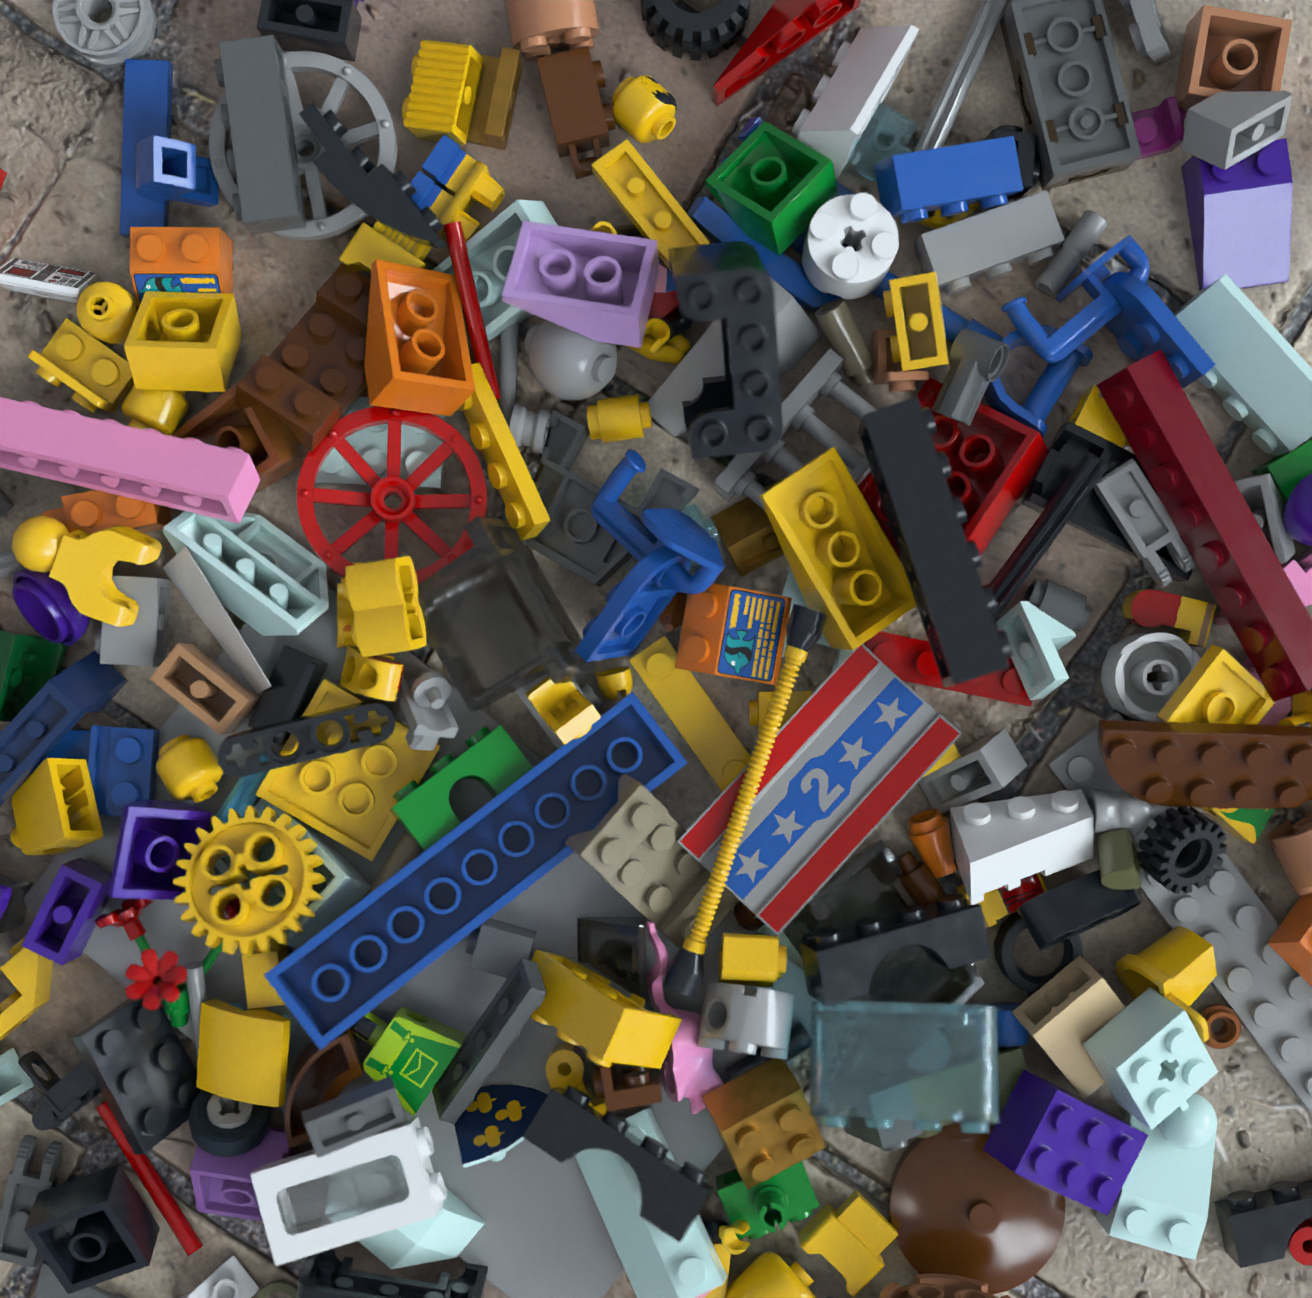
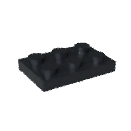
[72,997,202,1154]

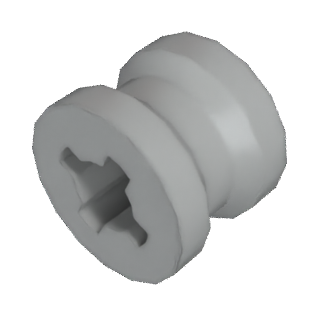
[509,404,551,454]

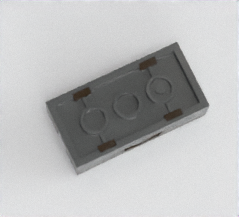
[1000,0,1141,191]

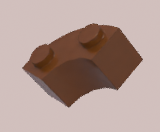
[285,1026,362,1148]

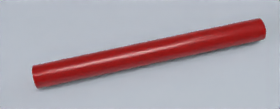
[444,221,501,399]
[95,1100,203,1256]

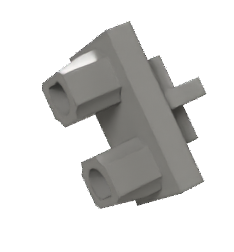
[393,670,459,751]

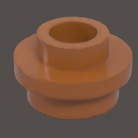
[1199,1004,1241,1049]

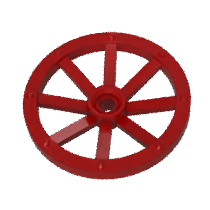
[297,406,487,589]

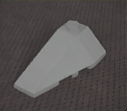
[649,277,822,438]

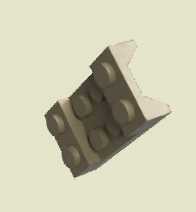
[565,773,739,949]

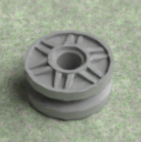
[52,0,157,68]

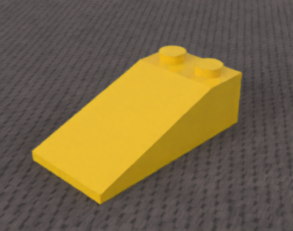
[759,447,916,650]

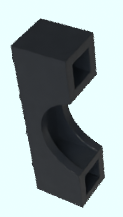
[799,894,990,1006]
[523,1085,714,1243]
[1215,1180,1312,1268]

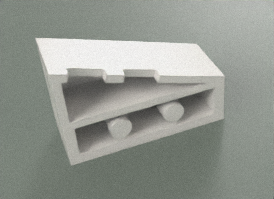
[950,789,1094,905]

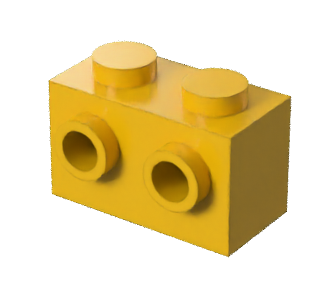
[883,272,949,371]

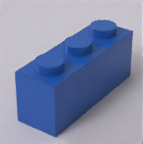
[874,136,1023,224]

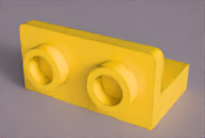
[27,318,134,414]

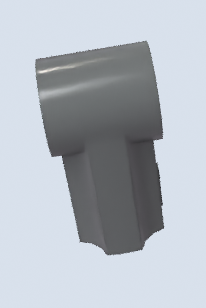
[932,329,1009,426]

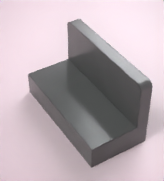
[301,1076,407,1158]

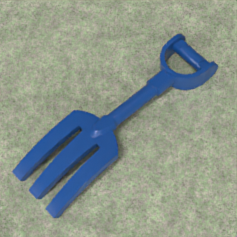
[687,116,1093,438]

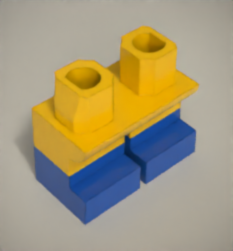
[411,134,505,243]

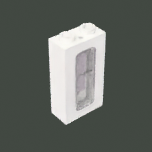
[250,1117,447,1266]

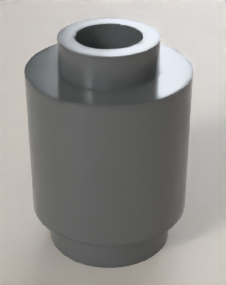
[1022,579,1091,631]

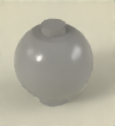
[524,320,617,400]

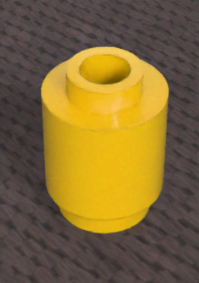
[587,394,652,443]

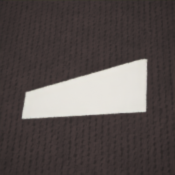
[163,546,271,694]

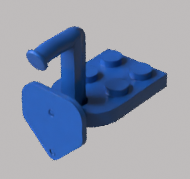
[1001,235,1216,389]
[574,449,725,662]

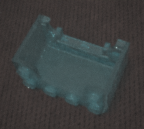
[810,1001,999,1134]

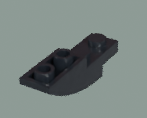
[299,102,447,249]

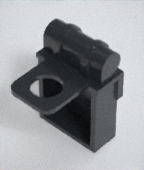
[18,1051,101,1131]

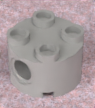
[697,982,794,1060]

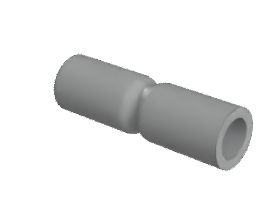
[1035,210,1107,298]

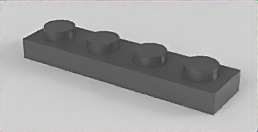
[432,958,547,1124]

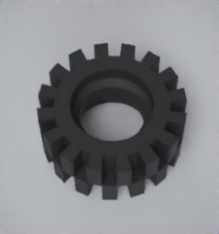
[1137,806,1227,894]

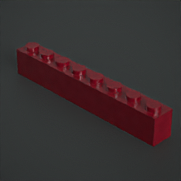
[1096,349,1312,702]

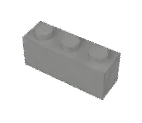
[914,190,1065,296]

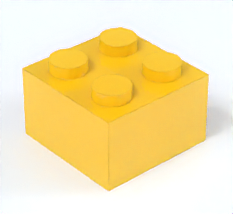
[124,291,243,393]

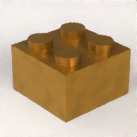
[702,1058,826,1190]

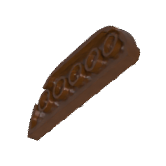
[1098,720,1312,809]

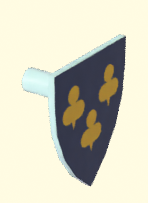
[454,1084,548,1168]

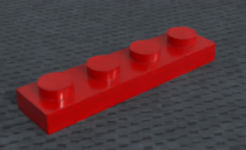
[863,631,1033,707]

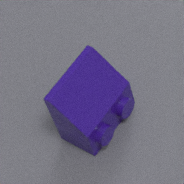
[108,799,211,900]

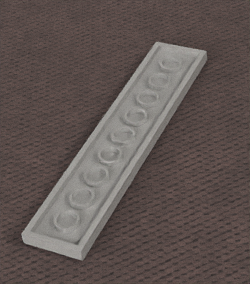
[1044,711,1312,1114]

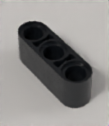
[1017,869,1142,950]

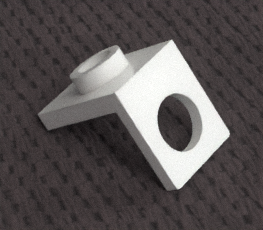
[178,1256,259,1298]

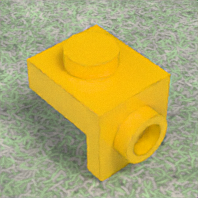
[526,668,601,745]

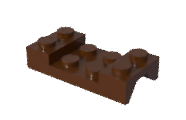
[236,263,371,453]

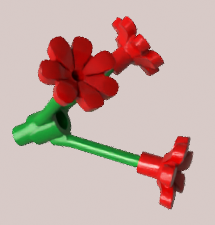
[94,898,241,1028]

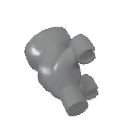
[1088,787,1169,843]

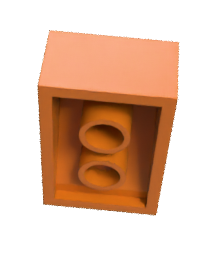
[364,259,475,416]

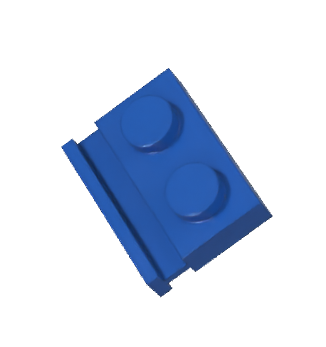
[88,726,160,817]

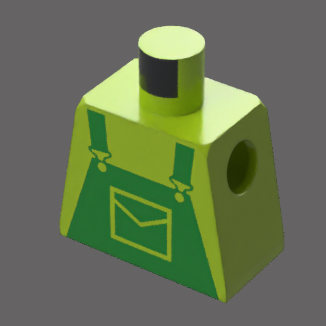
[352,1006,466,1116]

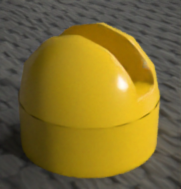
[596,666,633,701]

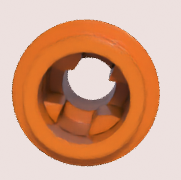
[907,809,957,878]

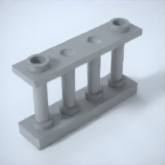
[714,349,876,512]

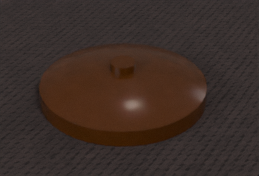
[888,1116,1065,1295]

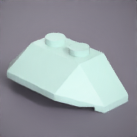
[163,511,329,636]
[325,1155,485,1269]

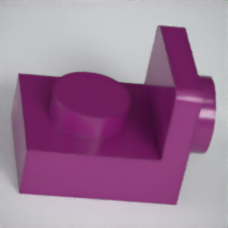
[1131,96,1186,161]

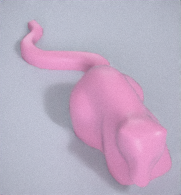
[646,921,724,1115]

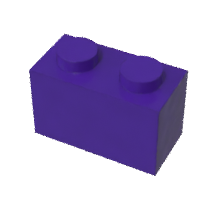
[21,858,112,966]

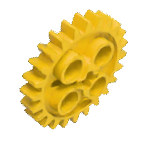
[173,805,326,956]

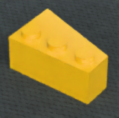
[530,950,682,1069]

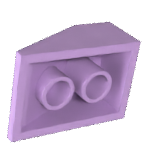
[502,221,659,348]

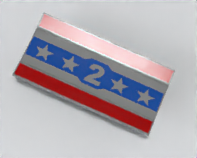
[677,644,963,936]

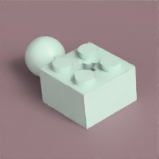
[1083,987,1218,1149]

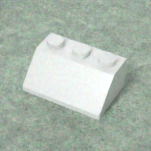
[791,25,919,179]

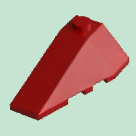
[712,0,861,107]

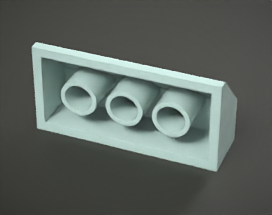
[1174,274,1312,456]
[575,1108,728,1298]

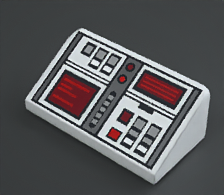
[0,258,98,303]

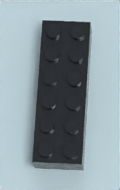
[858,397,1013,688]

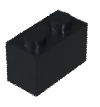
[257,0,362,62]

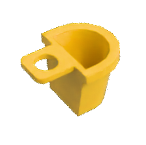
[1115,926,1217,1043]

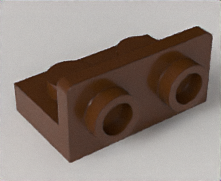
[593,1062,662,1112]

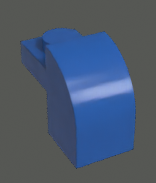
[136,135,218,208]

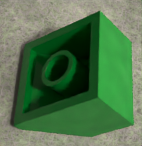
[705,121,838,256]

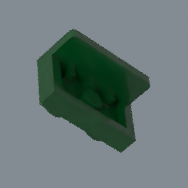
[0,630,67,722]

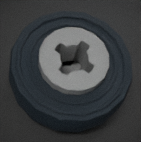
[189,1090,272,1157]

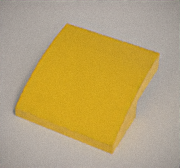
[196,998,291,1107]

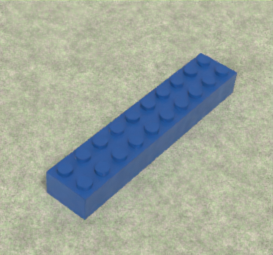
[264,692,687,1050]

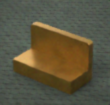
[466,47,523,150]
[710,478,784,577]

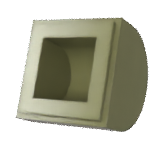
[1097,829,1142,890]

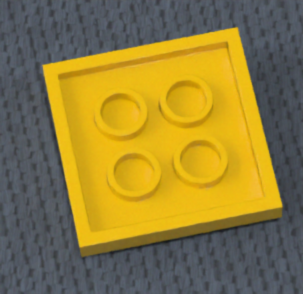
[255,678,441,861]

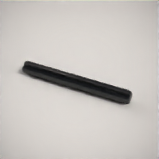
[989,452,1107,621]

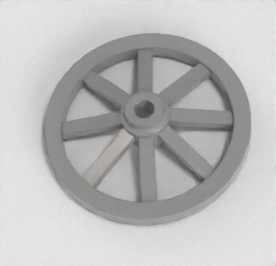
[209,51,397,241]

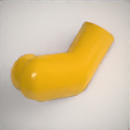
[626,334,691,365]

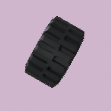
[641,0,751,61]

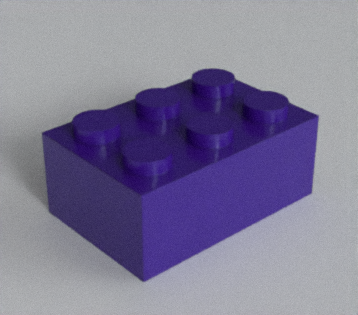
[983,1069,1148,1216]

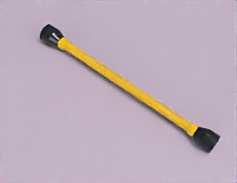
[663,604,828,997]

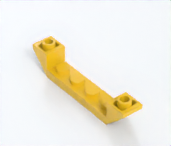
[0,938,53,1042]

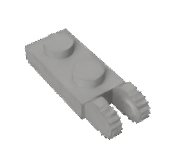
[1093,458,1195,588]

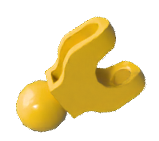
[12,515,162,627]

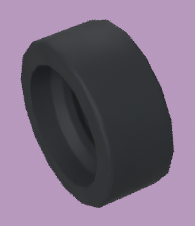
[994,912,1084,994]

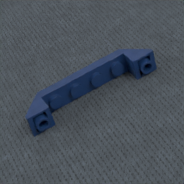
[0,651,129,806]

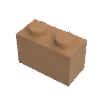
[149,643,260,736]

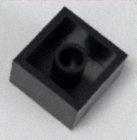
[24,1164,160,1294]

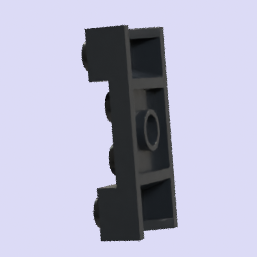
[1021,421,1192,582]

